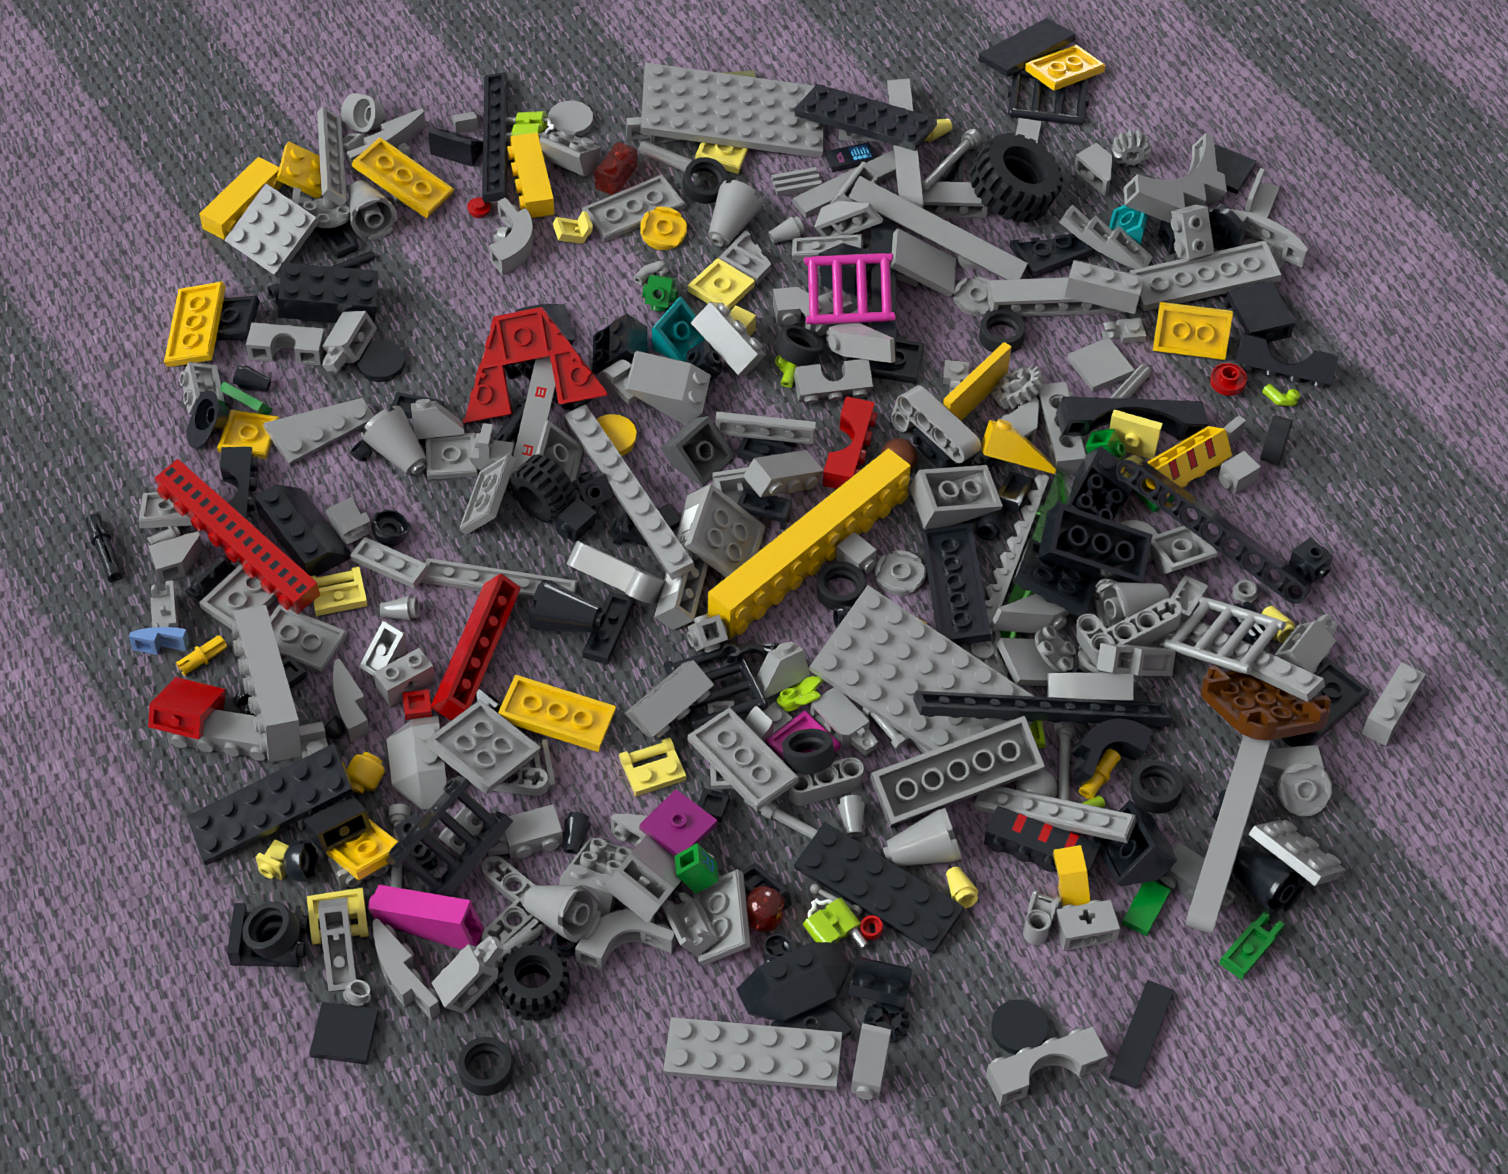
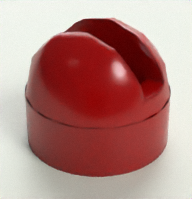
[860,915,883,940]

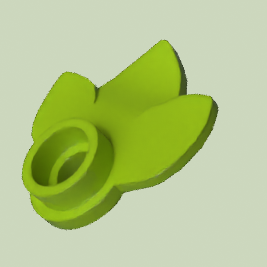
[776,676,824,712]

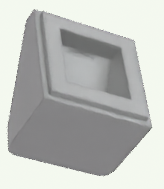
[451,112,478,133]
[342,134,365,155]

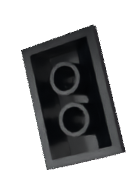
[1093,800,1178,886]

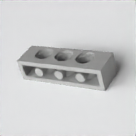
[1035,382,1088,476]

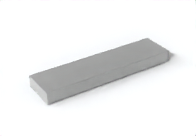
[715,412,816,444]

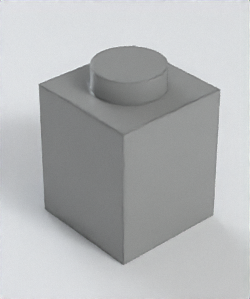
[1218,451,1261,495]
[836,532,877,573]

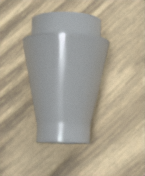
[768,216,805,244]
[380,595,420,621]
[838,795,865,837]

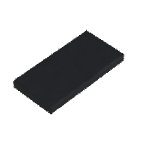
[979,18,1076,77]
[1280,659,1370,747]

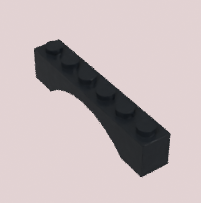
[1056,396,1209,439]

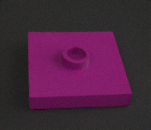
[639,789,717,856]

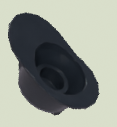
[186,390,229,448]

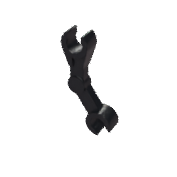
[720,640,780,663]

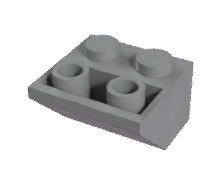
[540,129,602,176]

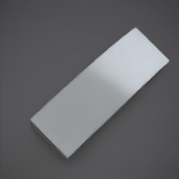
[1097,643,1176,676]
[333,659,370,743]
[1047,673,1134,701]

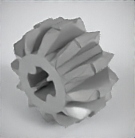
[1112,129,1152,167]

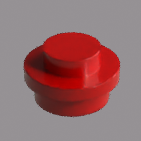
[467,197,491,218]

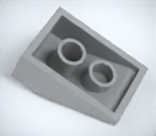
[625,351,711,425]
[909,465,1003,529]

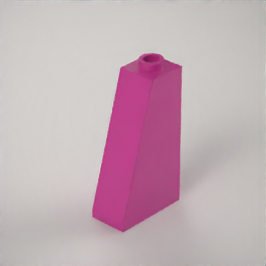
[369,885,484,950]

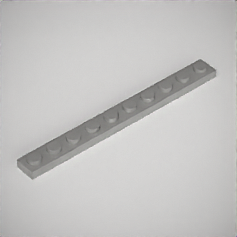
[564,404,695,580]

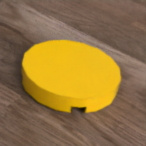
[640,206,687,250]
[596,414,637,456]

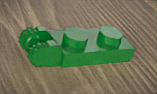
[1219,910,1285,980]

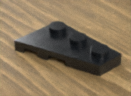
[1009,234,1095,278]

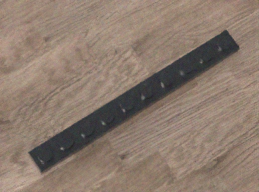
[913,691,1173,727]

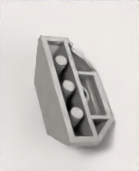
[387,716,450,811]

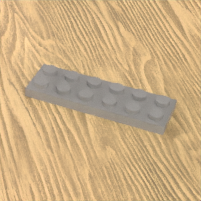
[1130,241,1281,311]
[663,1017,843,1091]

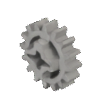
[992,365,1045,409]

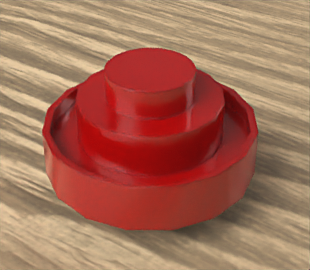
[1210,363,1247,396]

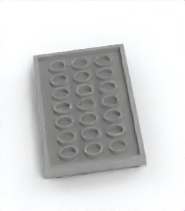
[640,62,823,157]
[808,585,1033,751]

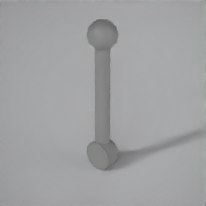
[810,883,862,916]

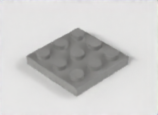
[224,184,320,278]
[685,484,766,578]
[425,700,541,794]
[1248,820,1346,886]

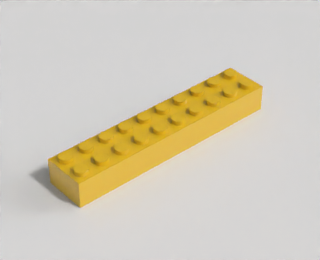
[708,448,911,639]

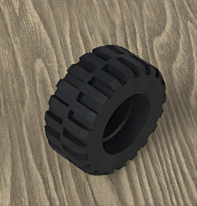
[970,133,1063,223]

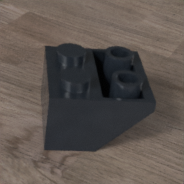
[592,313,648,374]

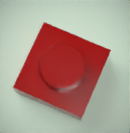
[402,689,432,720]

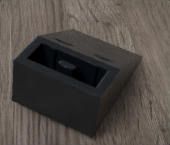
[1067,446,1135,522]

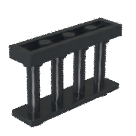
[386,776,513,897]

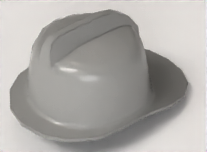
[341,93,388,132]

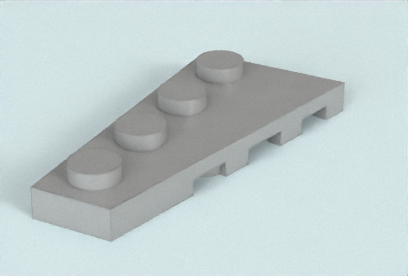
[263,398,374,466]

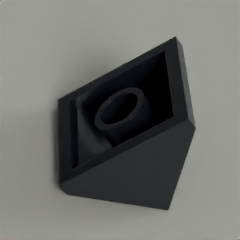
[428,128,483,167]
[818,243,878,296]

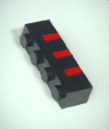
[984,805,1101,879]

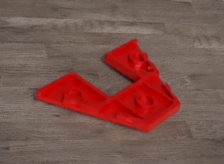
[463,307,609,423]

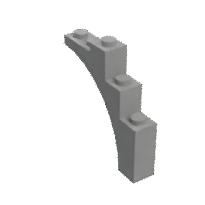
[1123,133,1227,223]

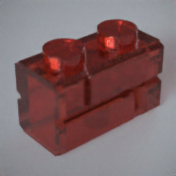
[595,142,637,195]

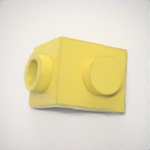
[553,211,593,244]

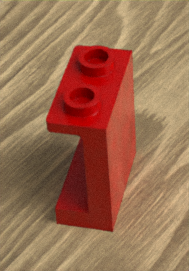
[148,677,226,740]

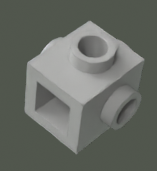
[687,614,728,653]

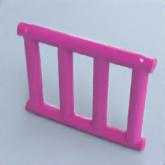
[804,253,896,325]

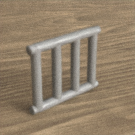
[1164,596,1286,674]

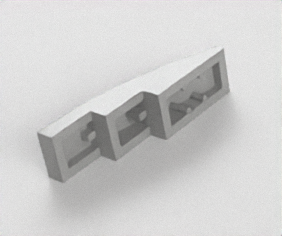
[347,108,426,173]
[1059,205,1153,269]
[1146,575,1208,649]

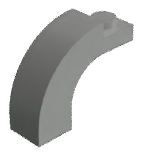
[489,197,534,275]
[575,909,676,971]

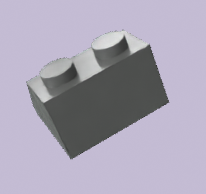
[660,416,735,486]

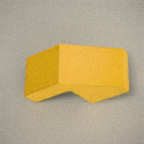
[1053,845,1091,907]

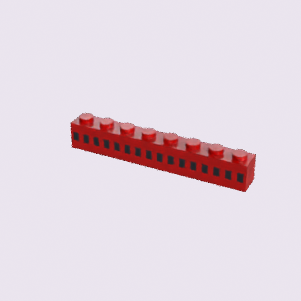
[155,459,320,615]

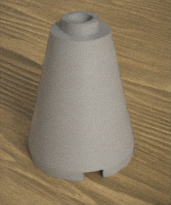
[348,180,398,240]
[708,180,763,247]
[361,405,427,475]
[1095,582,1170,628]
[883,808,962,867]
[523,885,601,942]

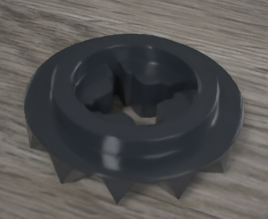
[864,1002,910,1042]

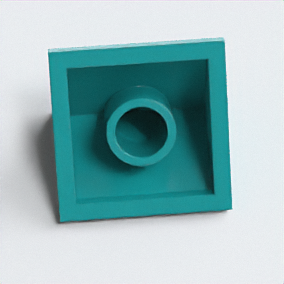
[1109,205,1149,246]
[652,297,705,362]

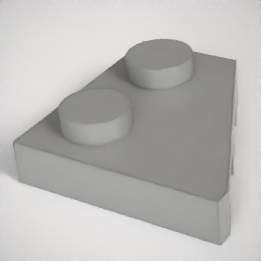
[719,230,771,285]

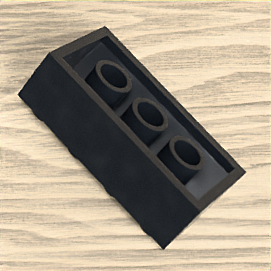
[254,484,351,577]

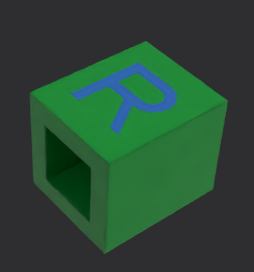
[675,843,719,894]

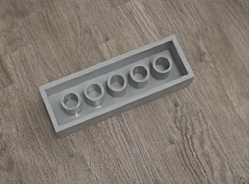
[231,605,302,763]
[870,716,1045,827]

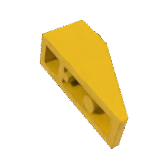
[981,419,1056,474]

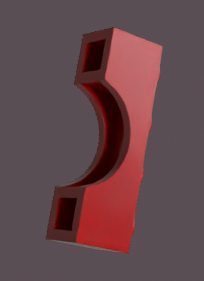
[822,396,878,489]

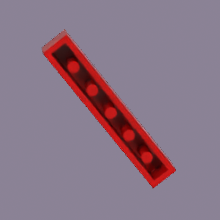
[431,573,521,721]

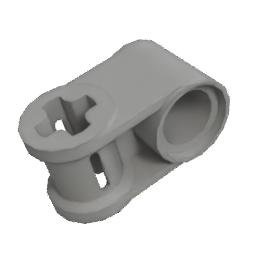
[1023,889,1061,945]

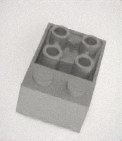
[603,835,682,923]
[559,837,632,918]

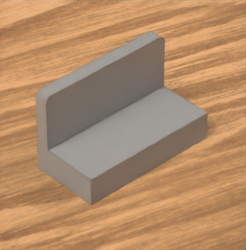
[1245,168,1280,218]

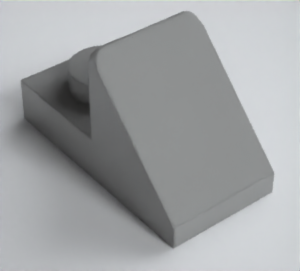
[359,621,406,676]
[744,702,793,742]

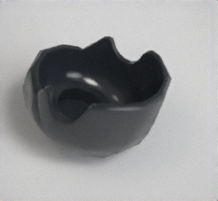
[371,509,410,546]
[283,840,318,883]

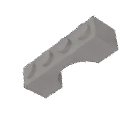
[986,1027,1108,1106]

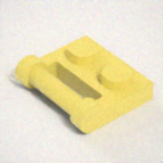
[310,567,368,616]
[619,737,686,796]
[307,888,369,945]

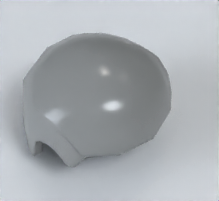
[1016,769,1057,798]

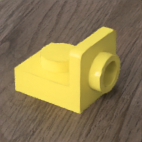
[256,840,289,880]

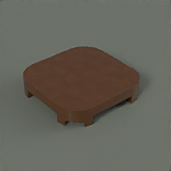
[1200,665,1331,740]

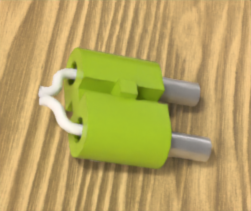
[507,111,554,141]
[803,898,869,949]

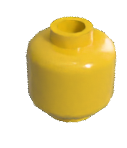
[346,752,385,794]

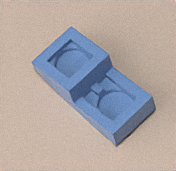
[129,627,190,655]

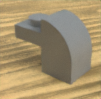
[598,360,639,405]
[469,423,514,471]
[325,497,370,544]
[299,721,328,760]

